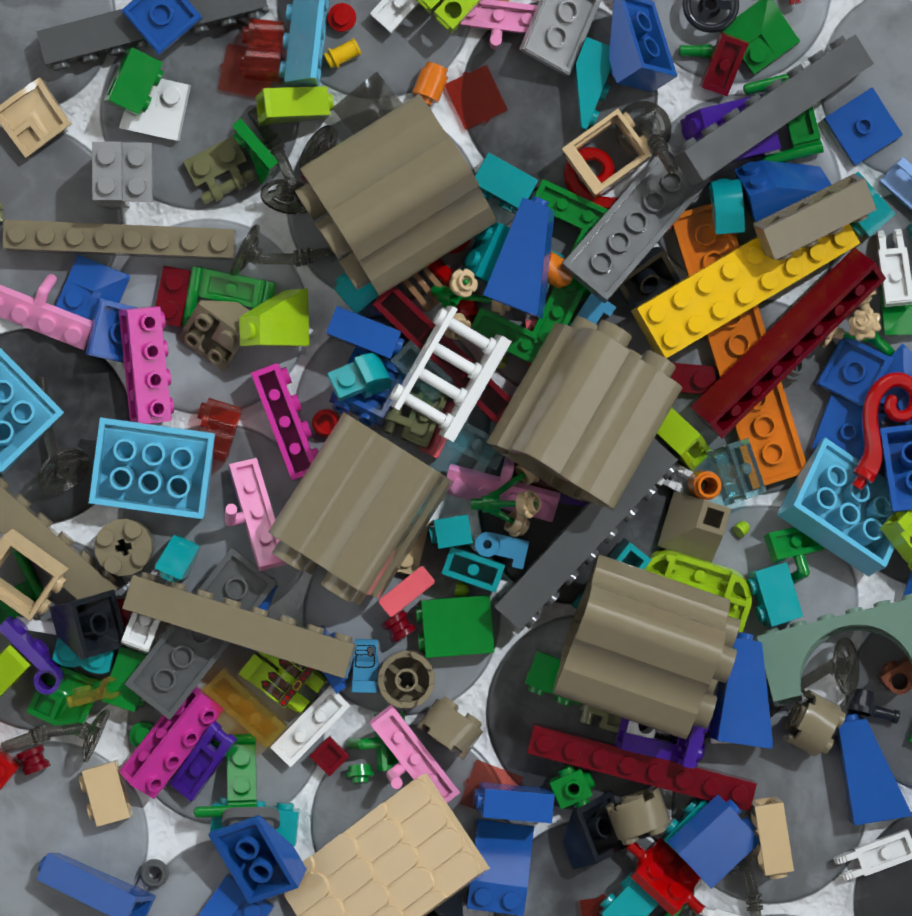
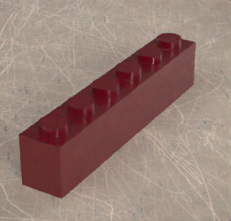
[372,286,511,424]

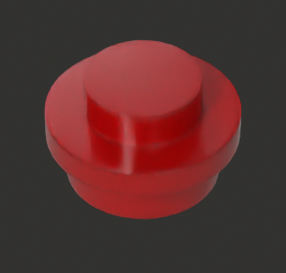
[328,3,356,32]
[312,409,340,438]

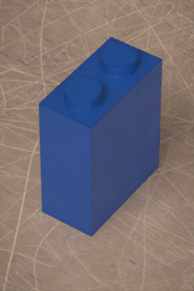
[326,306,405,361]
[473,782,555,824]
[667,794,760,889]

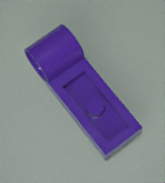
[0,615,64,695]

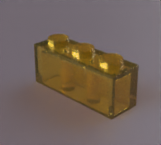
[204,667,288,748]

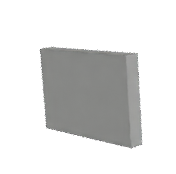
[519,0,601,76]

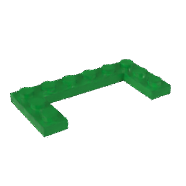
[471,179,608,364]

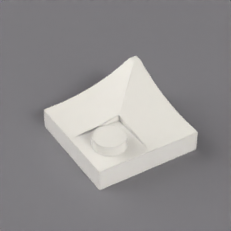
[119,79,191,141]

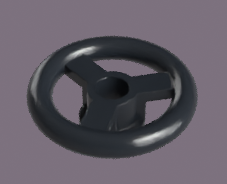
[682,0,739,33]

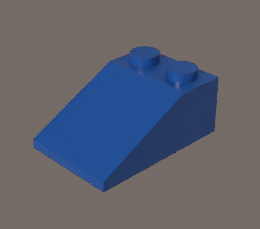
[609,0,678,92]
[734,160,832,222]
[880,424,912,513]
[209,815,307,904]
[466,819,534,916]

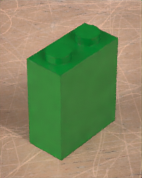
[416,594,495,658]

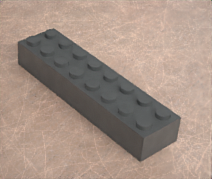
[495,438,678,630]

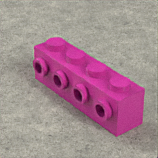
[119,306,174,424]
[251,363,319,481]
[119,686,225,799]

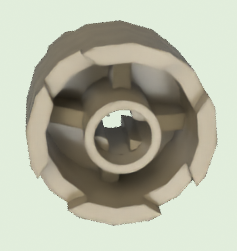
[95,518,155,576]
[378,649,435,708]
[782,690,846,756]
[417,696,483,760]
[605,787,671,845]

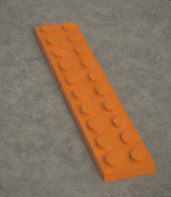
[672,203,806,489]

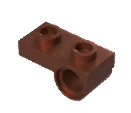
[876,653,912,695]

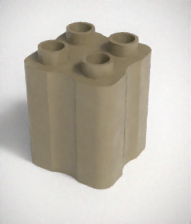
[295,94,497,296]
[486,316,682,510]
[268,413,453,605]
[552,554,741,740]

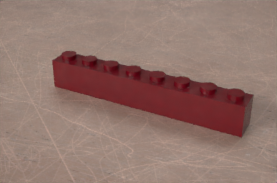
[690,247,886,439]
[526,722,757,811]

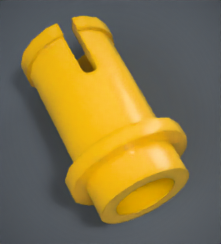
[323,38,362,69]

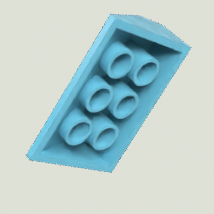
[279,0,329,87]
[0,348,64,475]
[89,417,215,519]
[777,438,895,577]

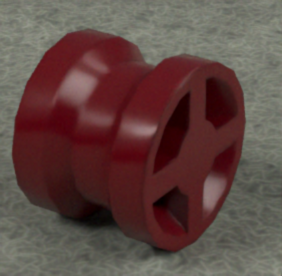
[380,610,416,644]
[16,744,51,776]

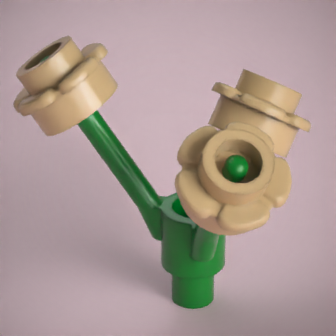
[431,269,511,340]
[470,465,541,537]

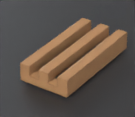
[403,267,443,313]

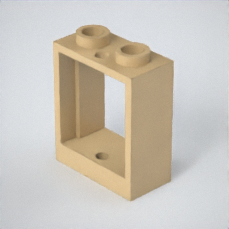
[562,109,652,198]
[0,529,68,621]
[750,796,794,879]

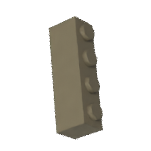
[753,174,877,260]

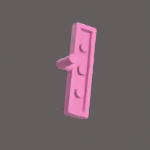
[443,0,538,50]
[0,274,92,350]
[447,457,561,522]
[224,458,287,571]
[369,704,460,803]

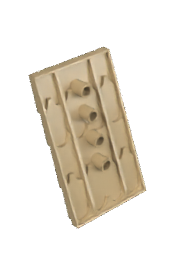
[284,773,490,916]

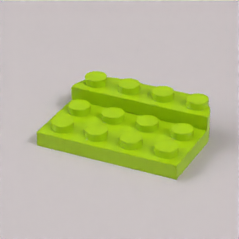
[644,550,752,632]

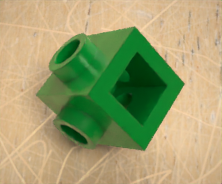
[550,765,596,809]

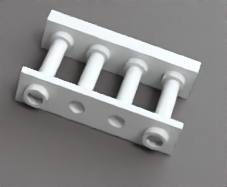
[389,305,512,442]

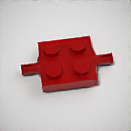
[626,837,705,916]

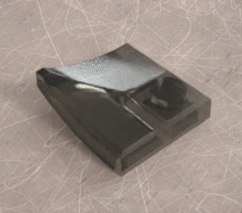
[332,72,403,134]

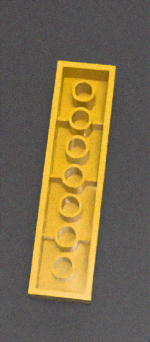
[631,224,860,358]

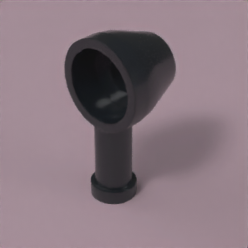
[846,688,900,724]

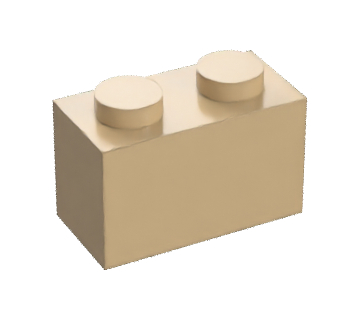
[79,759,133,827]

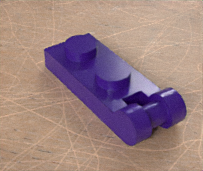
[170,721,238,802]

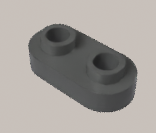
[222,807,280,830]

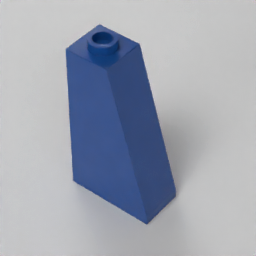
[483,196,555,319]
[709,632,773,749]
[835,713,911,826]
[36,853,156,916]

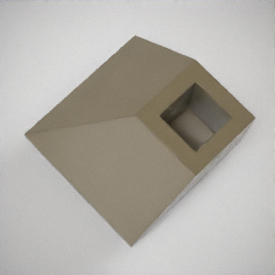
[178,300,250,372]
[657,491,732,562]

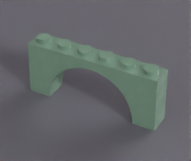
[757,594,912,707]

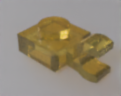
[67,676,120,708]

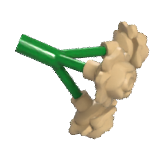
[820,290,895,357]

